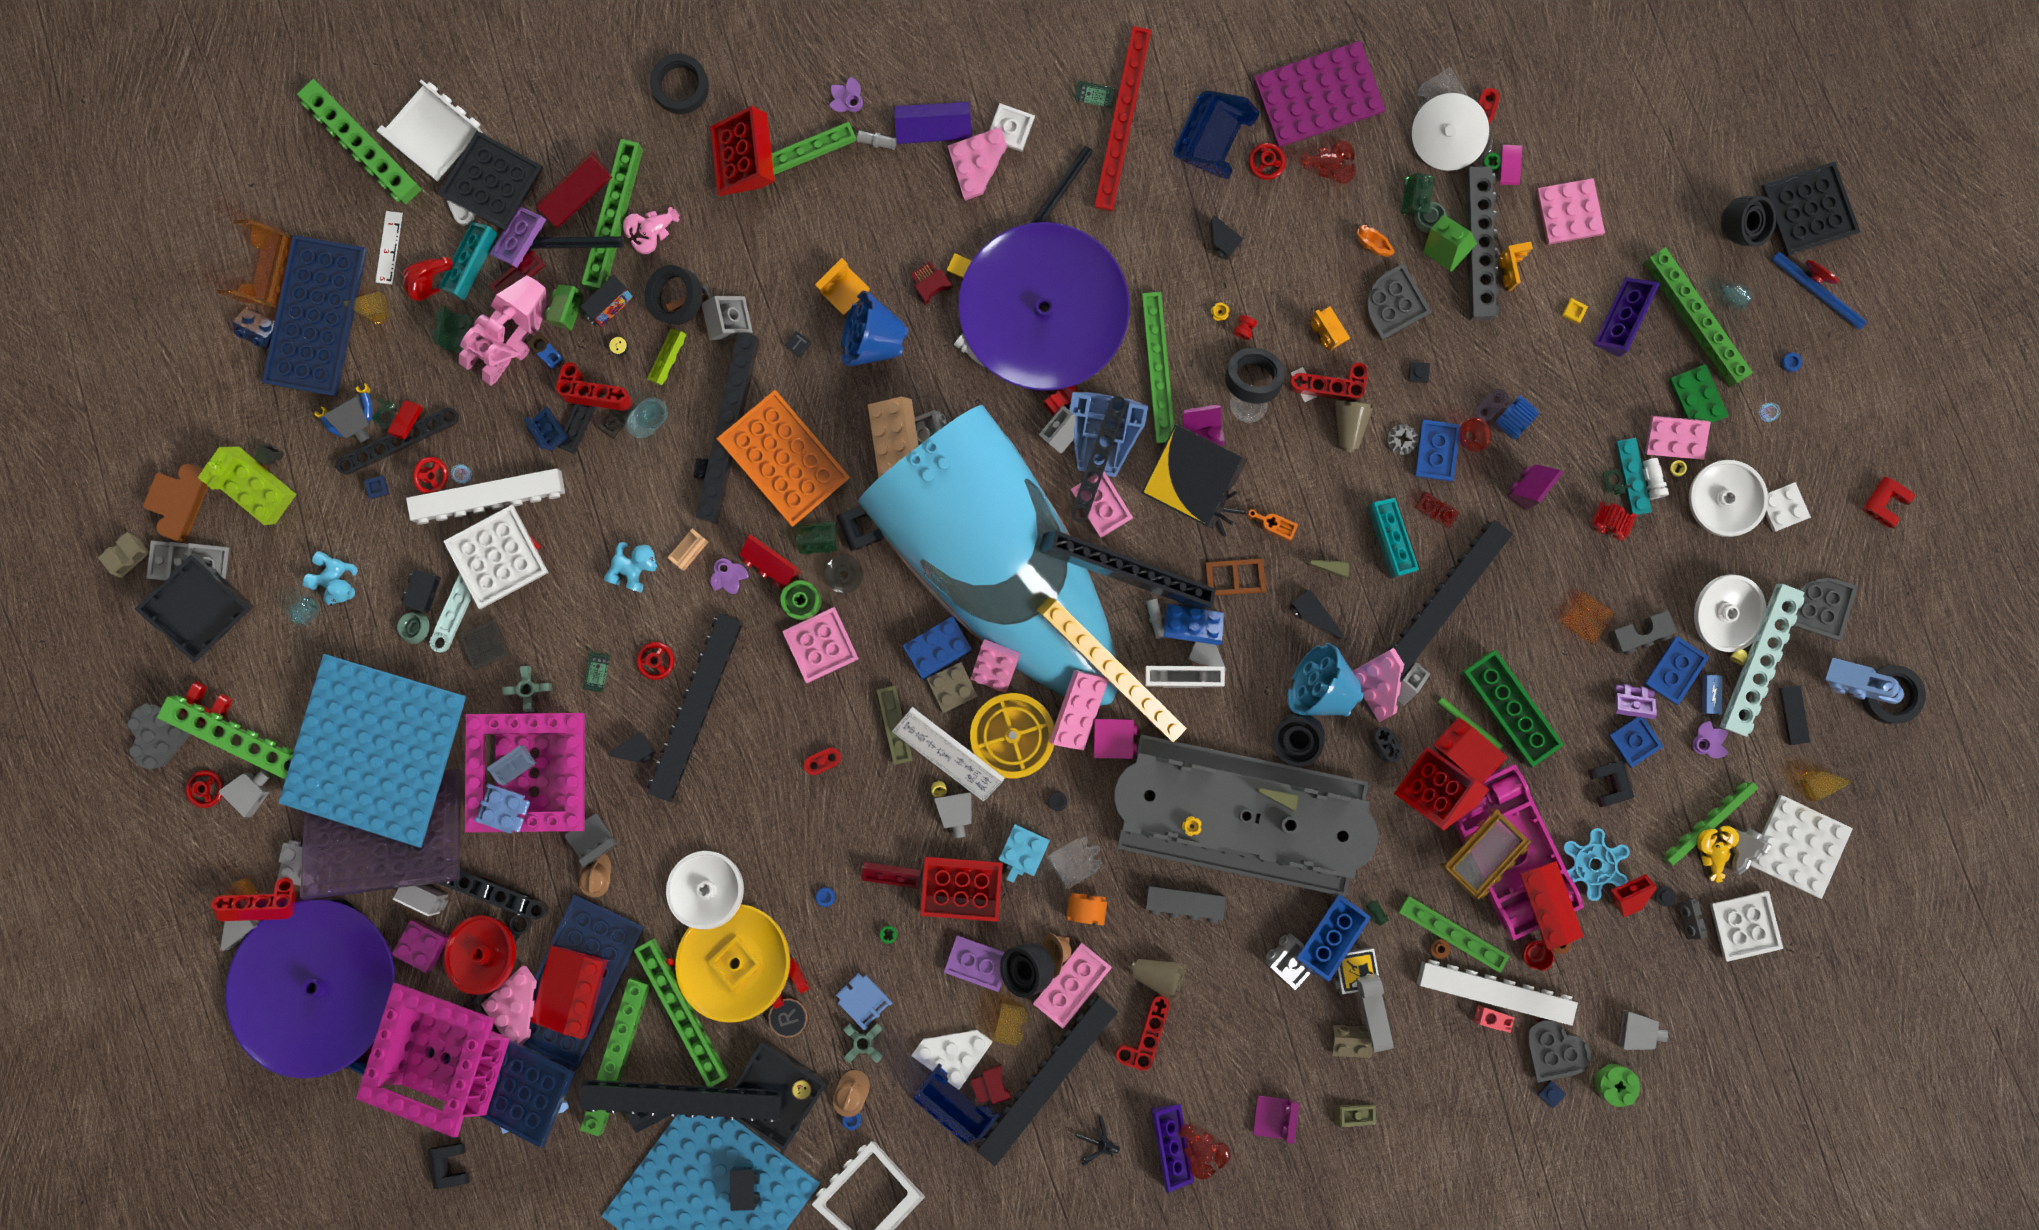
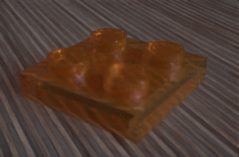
[1561,591,1615,645]

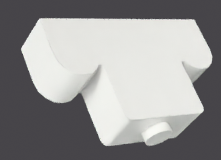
[1145,666,1225,688]

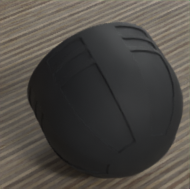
[1721,196,1776,247]
[1273,713,1325,766]
[1000,943,1055,998]

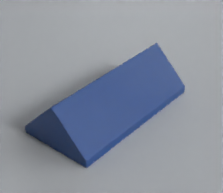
[1296,894,1371,982]

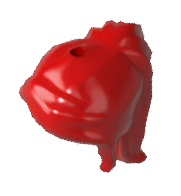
[402,257,453,301]

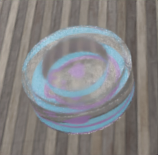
[1759,402,1780,422]
[451,464,472,484]

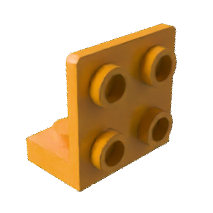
[1498,242,1533,291]
[815,258,870,315]
[1310,306,1350,351]

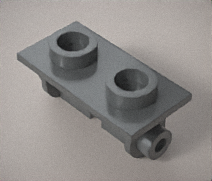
[1678,898,1707,940]

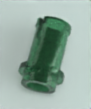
[1366,900,1389,926]

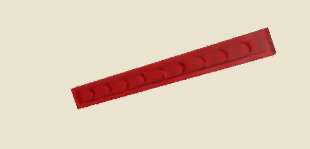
[1094,26,1151,212]

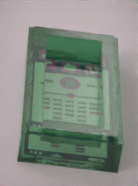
[1074,81,1115,108]
[583,652,610,693]

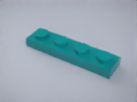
[1615,438,1652,515]

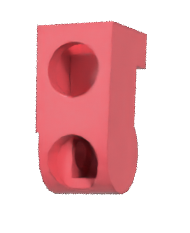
[1473,1005,1515,1033]

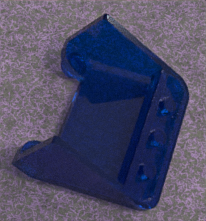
[1173,91,1260,179]

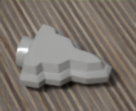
[1732,828,1772,875]

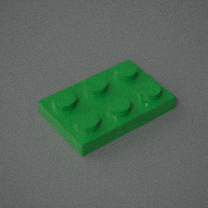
[1669,364,1729,424]

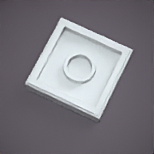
[989,103,1035,152]

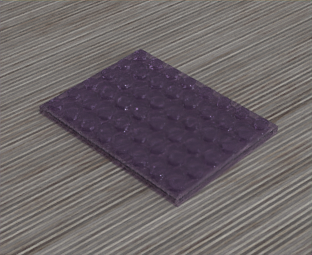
[300,768,461,900]

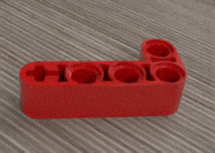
[556,362,632,411]
[1289,363,1368,401]
[211,877,296,921]
[1115,994,1170,1071]

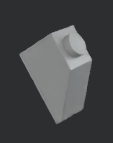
[1039,405,1075,454]
[1188,642,1226,671]
[1397,662,1430,706]
[221,920,259,951]

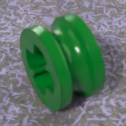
[1482,153,1501,172]
[880,926,897,944]

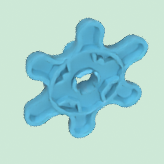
[1564,828,1630,901]

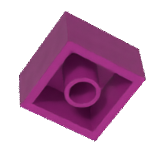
[391,918,450,973]

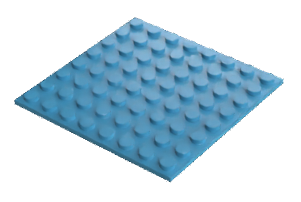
[279,654,466,847]
[602,1114,820,1230]

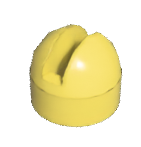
[1670,460,1687,477]
[1730,649,1748,665]
[931,780,947,798]

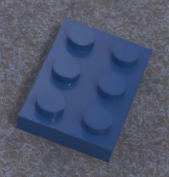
[1414,420,1461,482]
[1164,604,1224,646]
[1644,636,1709,705]

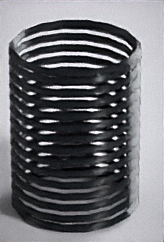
[693,458,709,479]

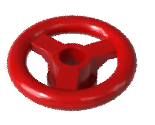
[1248,143,1286,180]
[412,457,448,494]
[636,642,675,680]
[185,770,224,808]

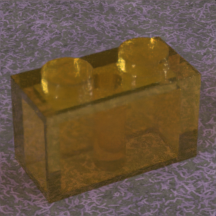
[993,1001,1028,1047]

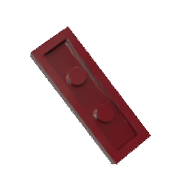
[489,250,546,295]
[862,862,921,889]

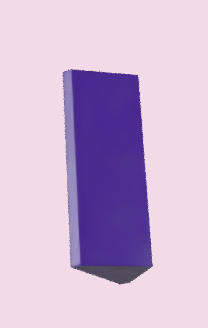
[895,102,972,144]
[1594,277,1659,357]
[1151,1104,1194,1193]

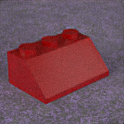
[739,534,801,590]

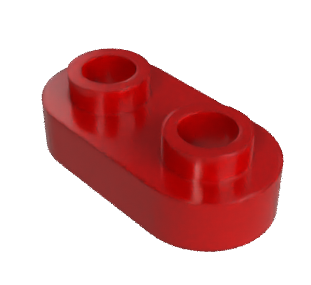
[1478,88,1500,124]
[804,748,841,775]

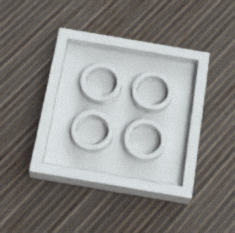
[1710,891,1783,962]

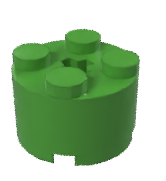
[781,580,821,621]
[1594,1064,1640,1107]

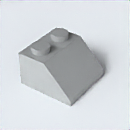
[701,296,753,340]

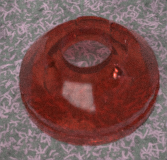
[1459,417,1492,452]

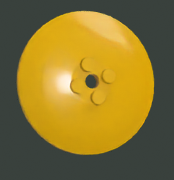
[675,904,790,1023]

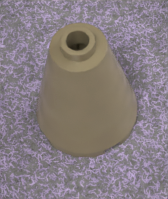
[1335,400,1374,452]
[1130,959,1186,1002]

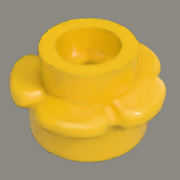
[1211,302,1229,321]
[1182,816,1202,836]

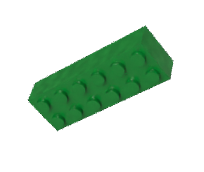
[1460,650,1564,767]

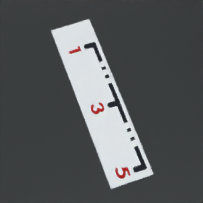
[375,211,403,284]

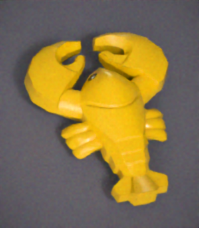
[1697,825,1739,883]

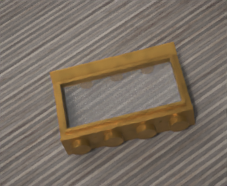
[1439,808,1531,899]

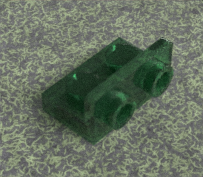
[1401,172,1434,216]
[797,522,837,555]

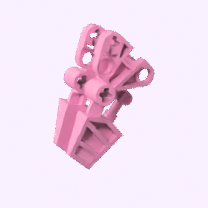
[459,276,548,386]

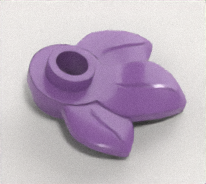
[829,77,863,112]
[711,558,749,594]
[1692,721,1728,758]

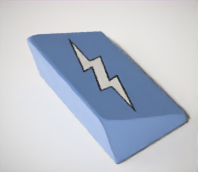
[1702,675,1722,714]

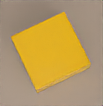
[947,253,972,279]
[1562,298,1588,324]

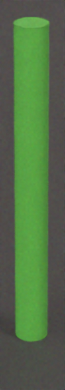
[1437,697,1503,750]

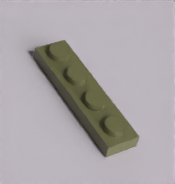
[877,686,913,765]

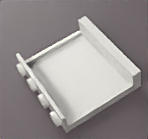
[377,80,483,183]

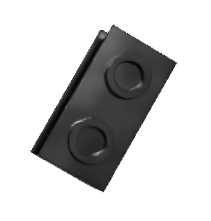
[401,569,441,614]
[730,1166,760,1211]

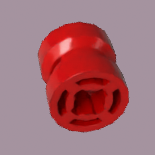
[1233,315,1258,340]

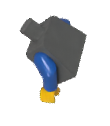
[314,383,373,443]

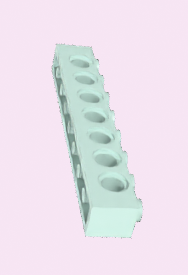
[1719,584,1805,737]

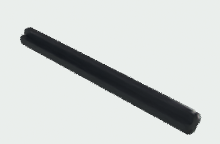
[1030,146,1093,223]
[529,236,625,249]

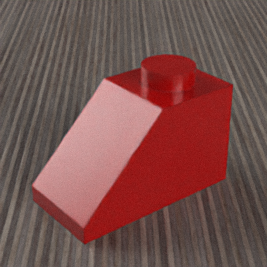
[1611,874,1657,918]

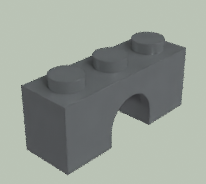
[1609,610,1677,655]

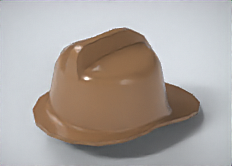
[579,854,611,898]
[1043,933,1071,978]
[833,1070,870,1117]

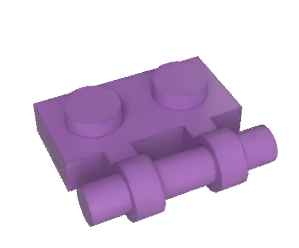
[1614,684,1657,719]

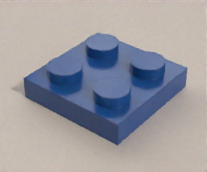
[1608,717,1664,768]

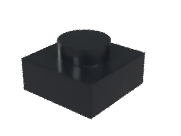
[1408,361,1430,384]

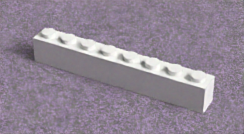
[406,469,565,525]
[1417,959,1578,1026]

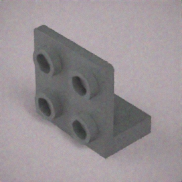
[565,814,618,867]

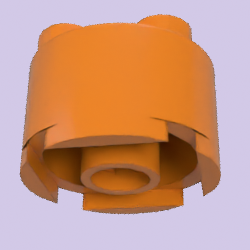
[1066,893,1107,925]

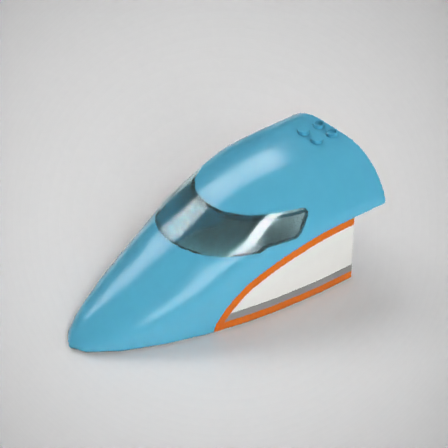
[858,405,1117,705]

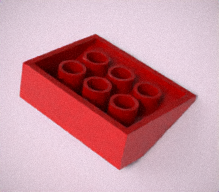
[710,106,775,196]
[1394,746,1489,830]
[920,857,1003,922]
[530,945,608,1039]

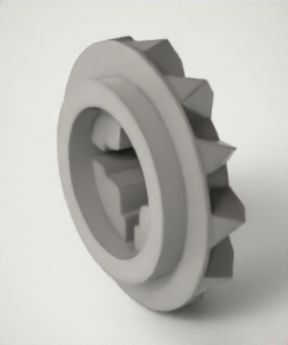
[1387,424,1418,455]

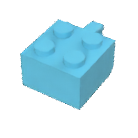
[999,824,1050,883]

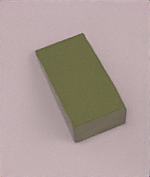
[1308,560,1349,578]
[1257,788,1298,811]
[1334,1104,1376,1127]

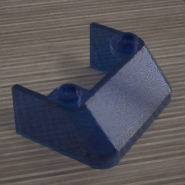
[910,1063,1000,1146]

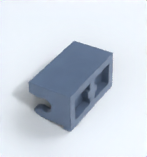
[487,745,537,786]

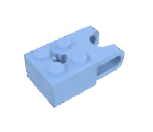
[1825,658,1904,704]

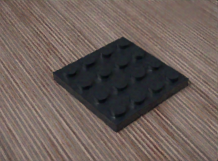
[438,131,544,231]
[1761,161,1860,257]

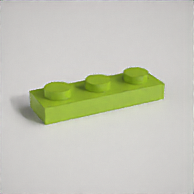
[647,328,687,385]

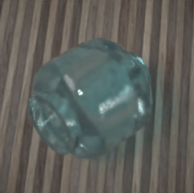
[1722,282,1753,310]
[289,597,319,625]

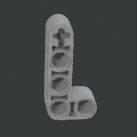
[1356,973,1394,1053]

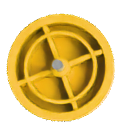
[970,693,1054,778]

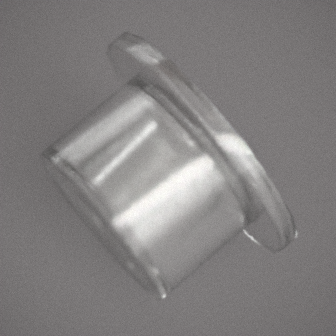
[1230,385,1268,423]

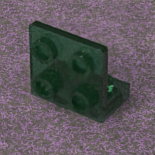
[432,306,474,353]

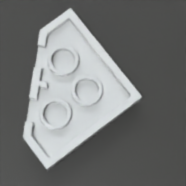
[912,1030,993,1090]

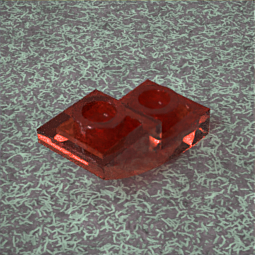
[1414,492,1460,529]

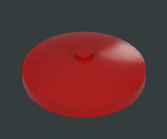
[444,915,516,995]

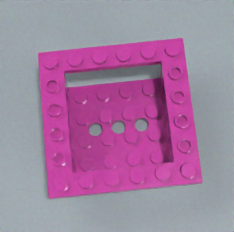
[465,713,585,832]
[356,983,510,1137]

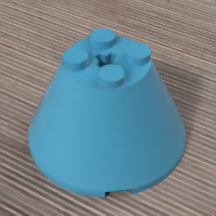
[1288,643,1364,717]

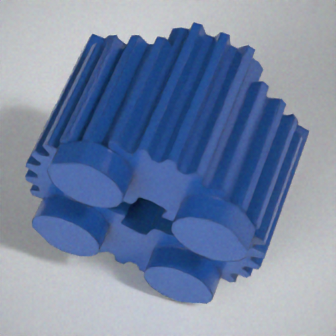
[1494,395,1539,440]

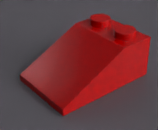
[1433,717,1507,784]

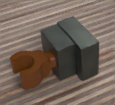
[254,444,284,471]

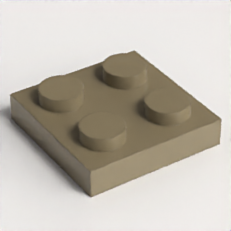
[927,662,978,713]

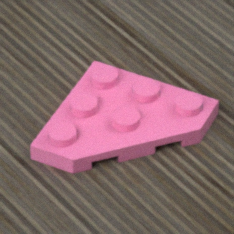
[948,127,1007,200]
[1353,648,1404,722]
[481,966,537,1045]

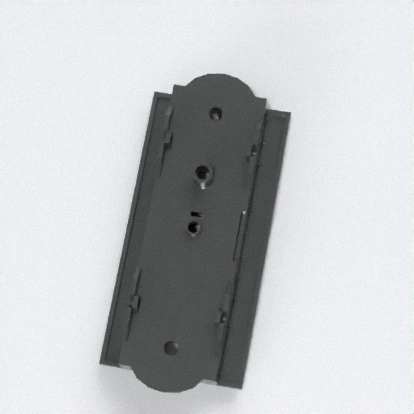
[1114,734,1378,897]

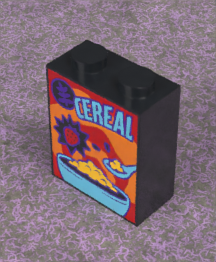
[581,275,634,328]

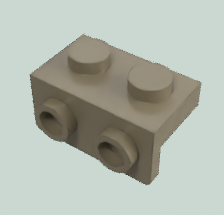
[1332,1025,1372,1058]

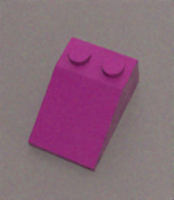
[1507,464,1563,510]

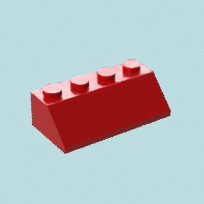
[1518,861,1584,950]

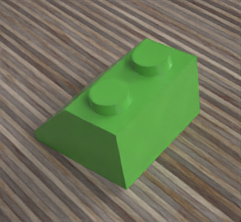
[1423,215,1477,272]
[545,285,584,331]

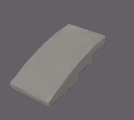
[146,541,230,581]

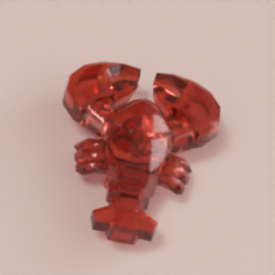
[1301,140,1356,184]
[1179,1123,1231,1180]

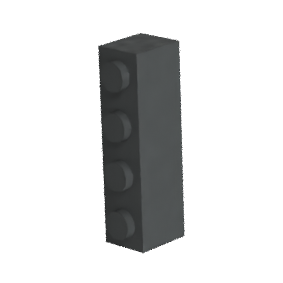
[1145,885,1226,923]

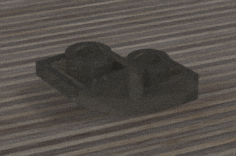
[598,403,636,439]

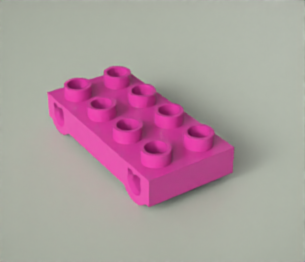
[1453,764,1584,940]

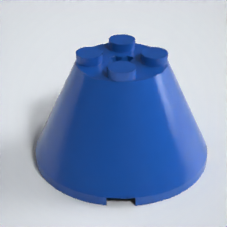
[841,291,908,366]

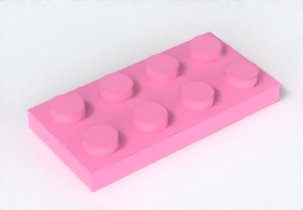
[1049,670,1108,750]
[1033,942,1112,1028]

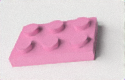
[1645,416,1711,460]
[1071,471,1133,538]
[971,639,1021,693]

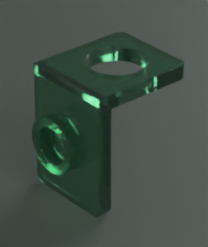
[372,398,398,430]
[1603,469,1632,495]

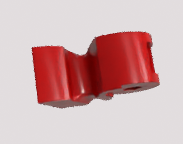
[1043,385,1079,417]

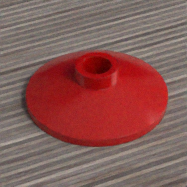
[1805,260,1839,284]

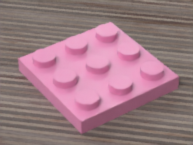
[1536,178,1605,245]
[782,607,859,684]

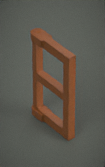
[1205,558,1266,596]

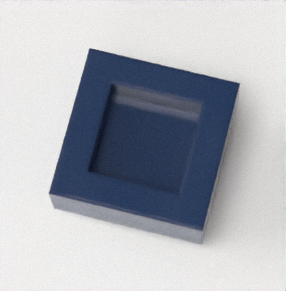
[364,475,389,499]
[1537,1080,1566,1108]

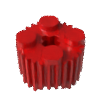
[1591,502,1637,541]

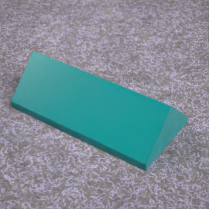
[438,221,498,301]
[1367,498,1419,579]

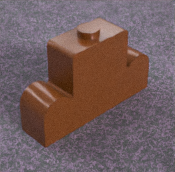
[143,464,208,543]

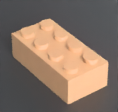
[868,397,919,477]

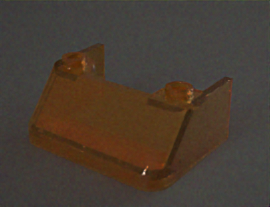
[217,219,292,308]

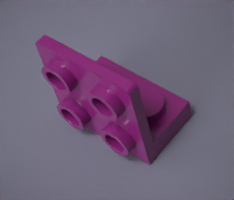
[1183,404,1225,446]
[1253,1095,1299,1144]

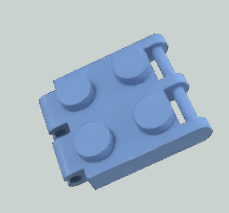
[474,783,530,833]
[836,973,893,1030]

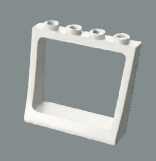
[812,1141,925,1230]

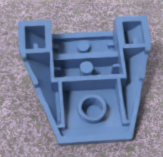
[1070,392,1148,477]

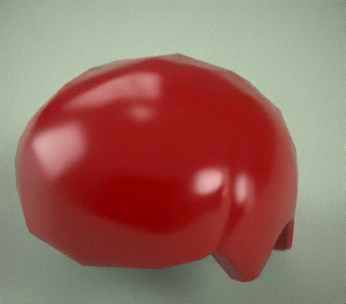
[1522,940,1555,971]

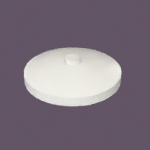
[1412,93,1489,171]
[1689,460,1768,537]
[1694,575,1766,652]
[666,851,744,930]

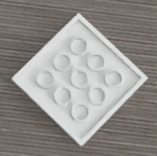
[444,505,549,609]
[1750,795,1853,899]

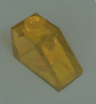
[343,291,391,323]
[1799,770,1851,801]

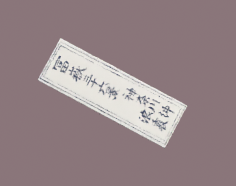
[892,707,1004,802]

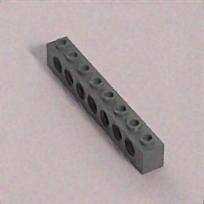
[1465,167,1499,321]

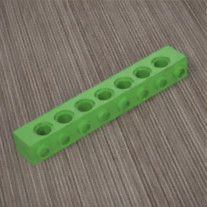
[297,79,422,204]
[582,139,643,291]
[1643,247,1753,388]
[157,695,294,780]
[634,938,729,1087]
[580,976,651,1136]

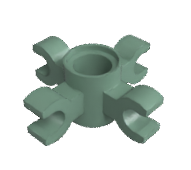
[502,666,552,713]
[844,1023,883,1063]

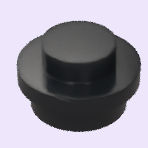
[1655,887,1676,907]

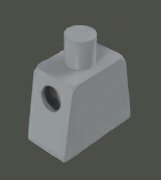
[219,770,270,817]
[935,792,972,838]
[1618,1010,1668,1050]

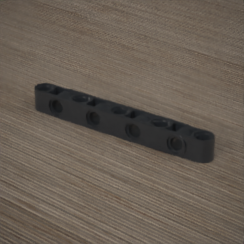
[383,845,549,920]

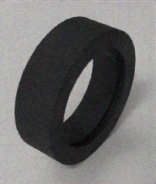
[650,54,709,114]
[644,265,703,325]
[1225,348,1285,404]
[1861,665,1926,724]

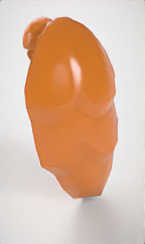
[1357,225,1394,257]

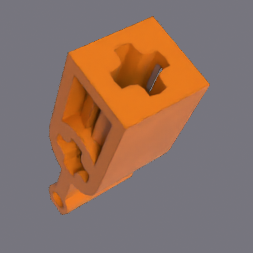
[1246,510,1298,542]

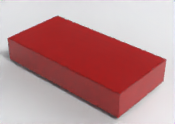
[387,401,423,439]

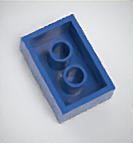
[903,616,973,680]

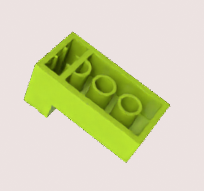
[198,447,297,525]

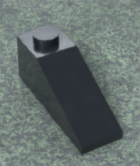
[1290,589,1344,639]

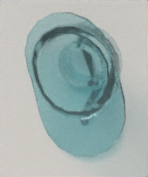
[626,397,668,438]

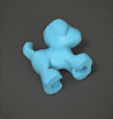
[604,542,658,593]
[303,551,358,606]

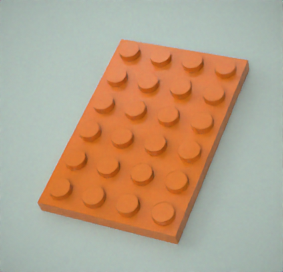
[716,390,850,527]

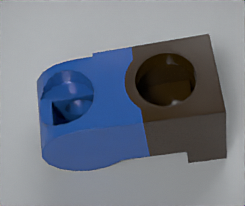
[527,332,563,369]

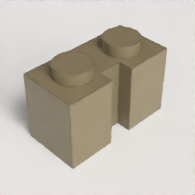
[98,532,149,578]

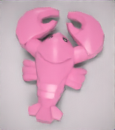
[623,207,680,255]

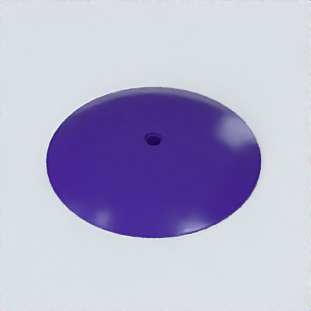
[959,222,1130,391]
[225,899,396,1078]

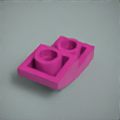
[1500,145,1522,185]

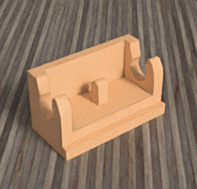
[667,528,708,571]

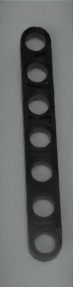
[1071,396,1126,523]
[336,408,459,475]

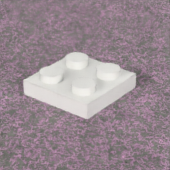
[1765,482,1811,532]

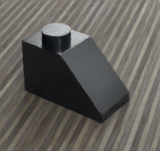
[1210,215,1243,260]
[608,732,656,763]

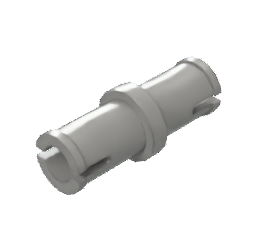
[857,130,897,150]
[1146,599,1165,639]

